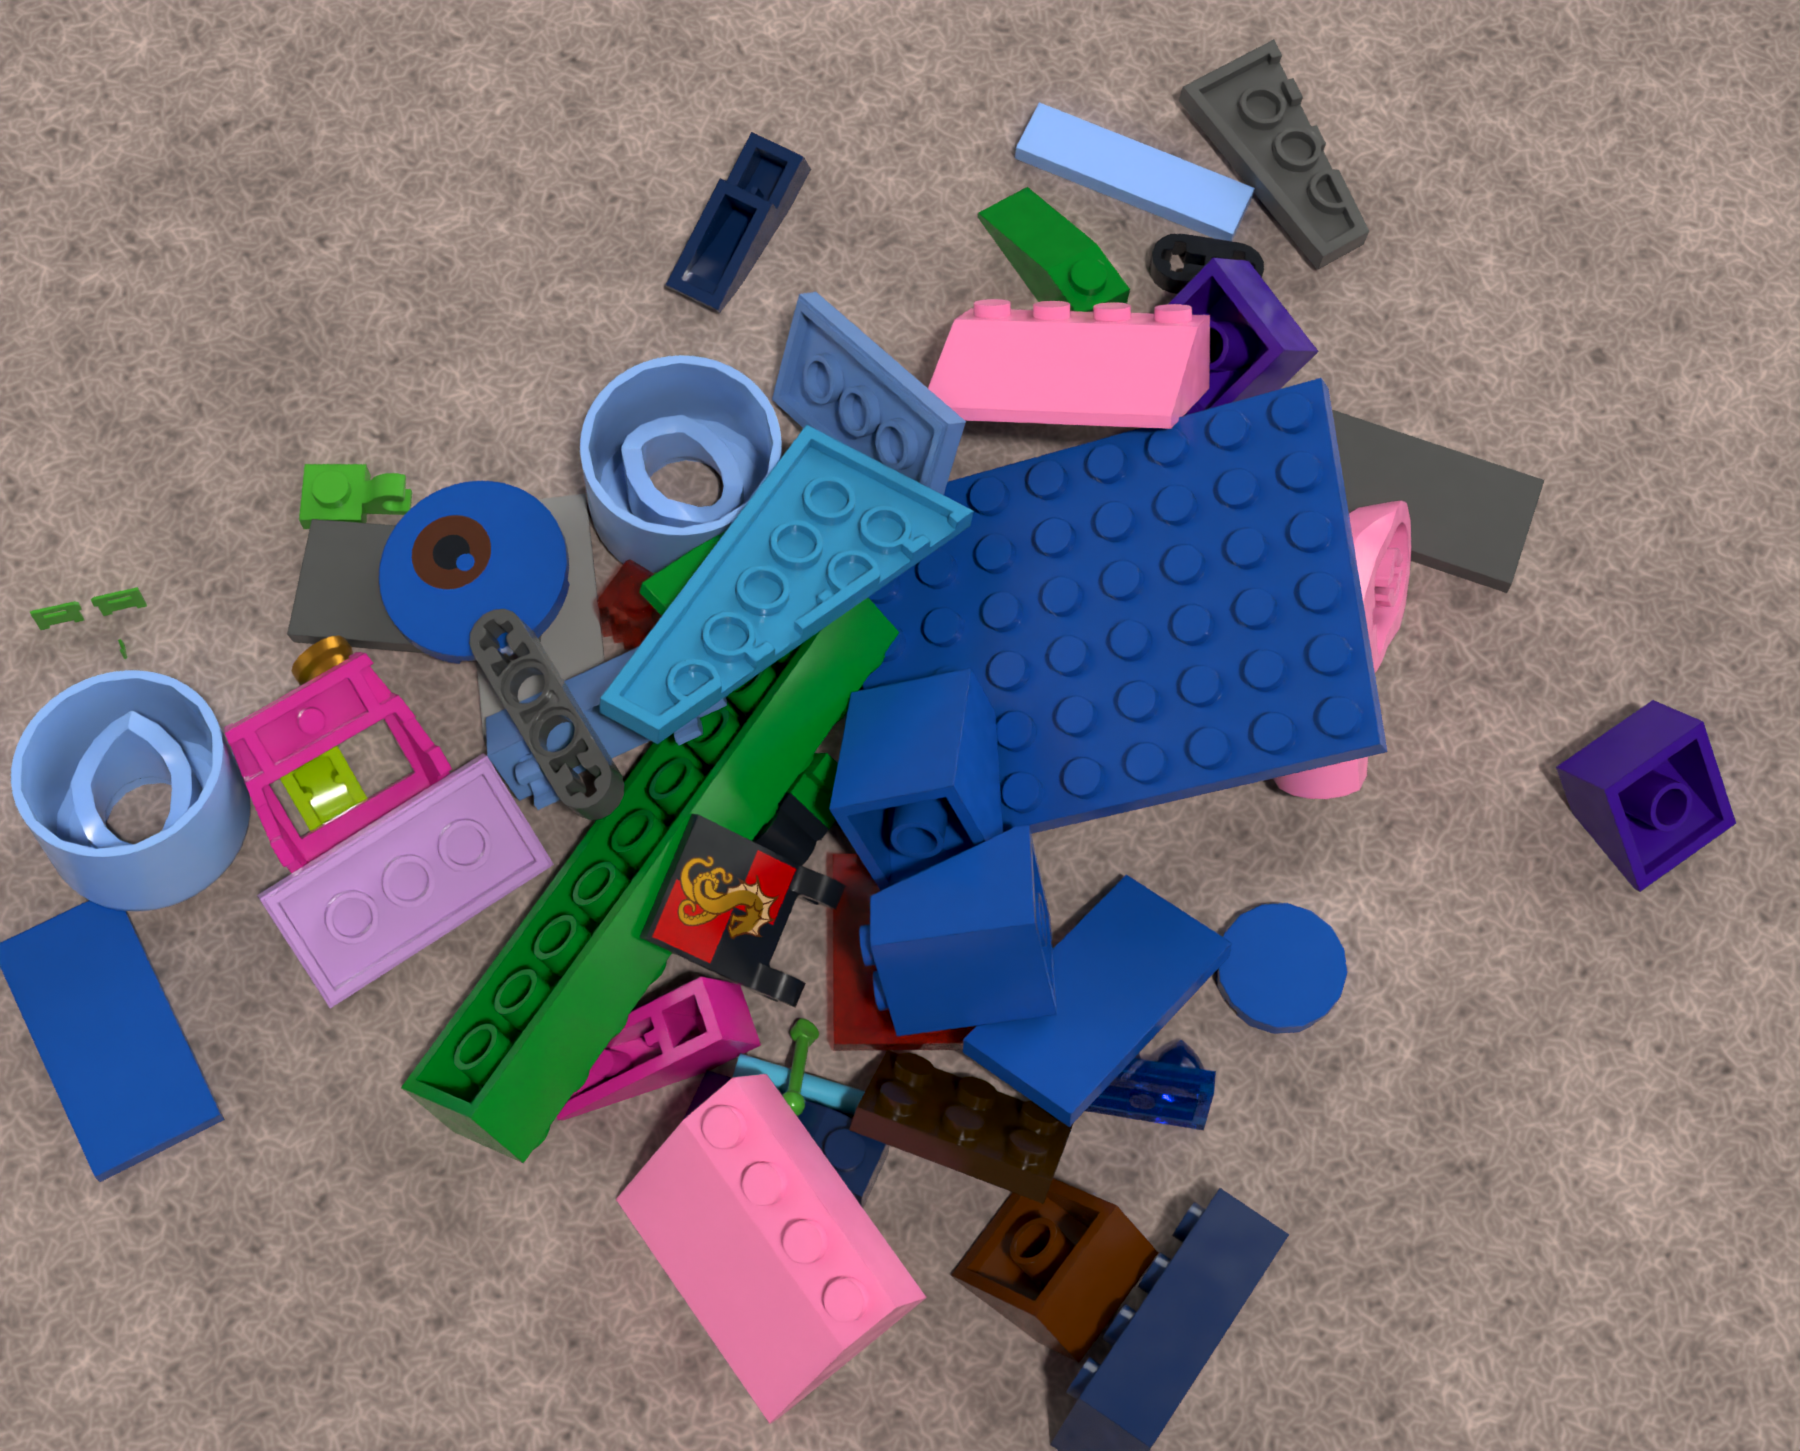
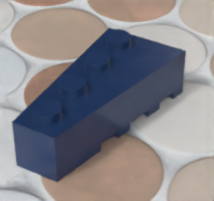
[1050,1188,1289,1451]

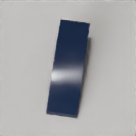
[666,132,811,312]

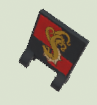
[639,813,846,1008]

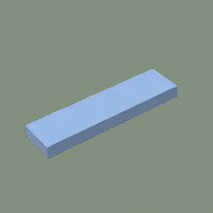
[1015,102,1255,241]

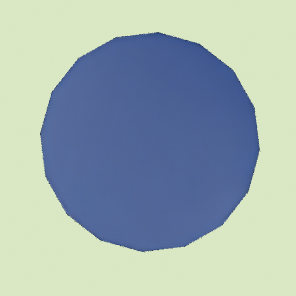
[1215,903,1347,1034]

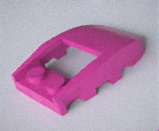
[224,652,452,873]

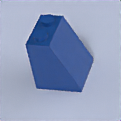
[829,668,1003,891]
[859,825,1057,1036]

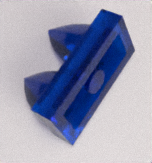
[1085,1040,1216,1131]

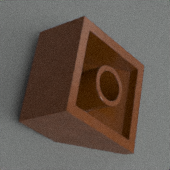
[951,1178,1159,1363]

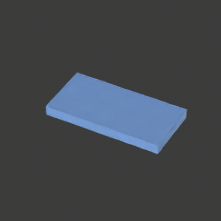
[772,292,966,495]

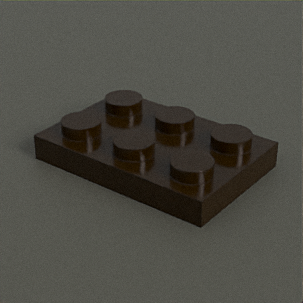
[849,1050,1074,1204]

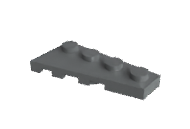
[1179,39,1369,269]

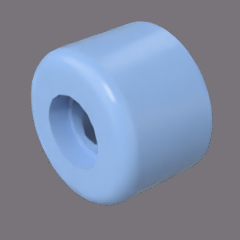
[580,355,782,578]
[11,670,250,911]

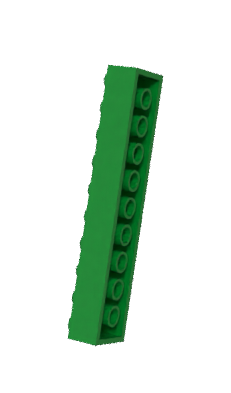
[401,597,899,1163]

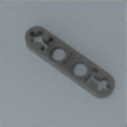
[469,609,625,820]

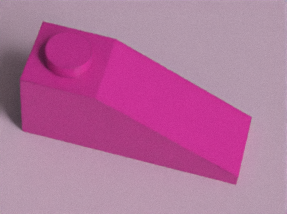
[557,976,761,1121]

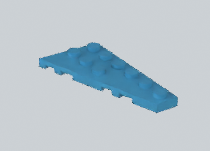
[600,425,974,744]

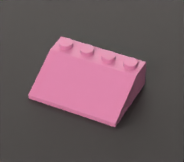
[928,299,1210,429]
[616,1074,927,1424]

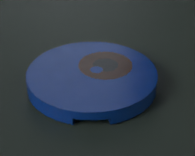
[379,481,570,664]

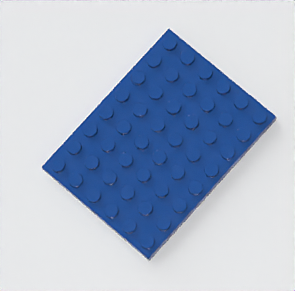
[863,378,1388,834]

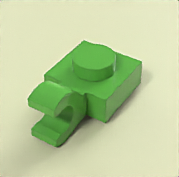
[299,464,412,529]

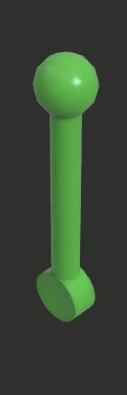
[782,1019,819,1116]

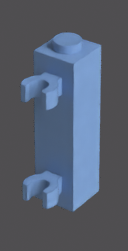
[486,647,727,810]

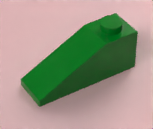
[978,187,1130,312]

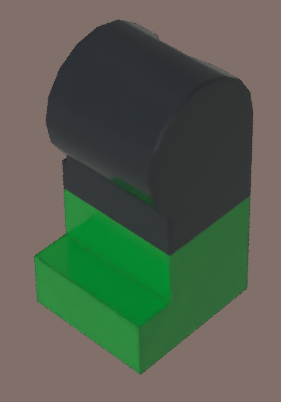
[752,753,838,866]

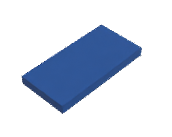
[963,874,1232,1127]
[0,900,225,1182]

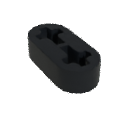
[1149,234,1264,294]

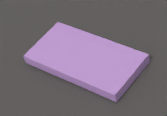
[257,753,554,1008]

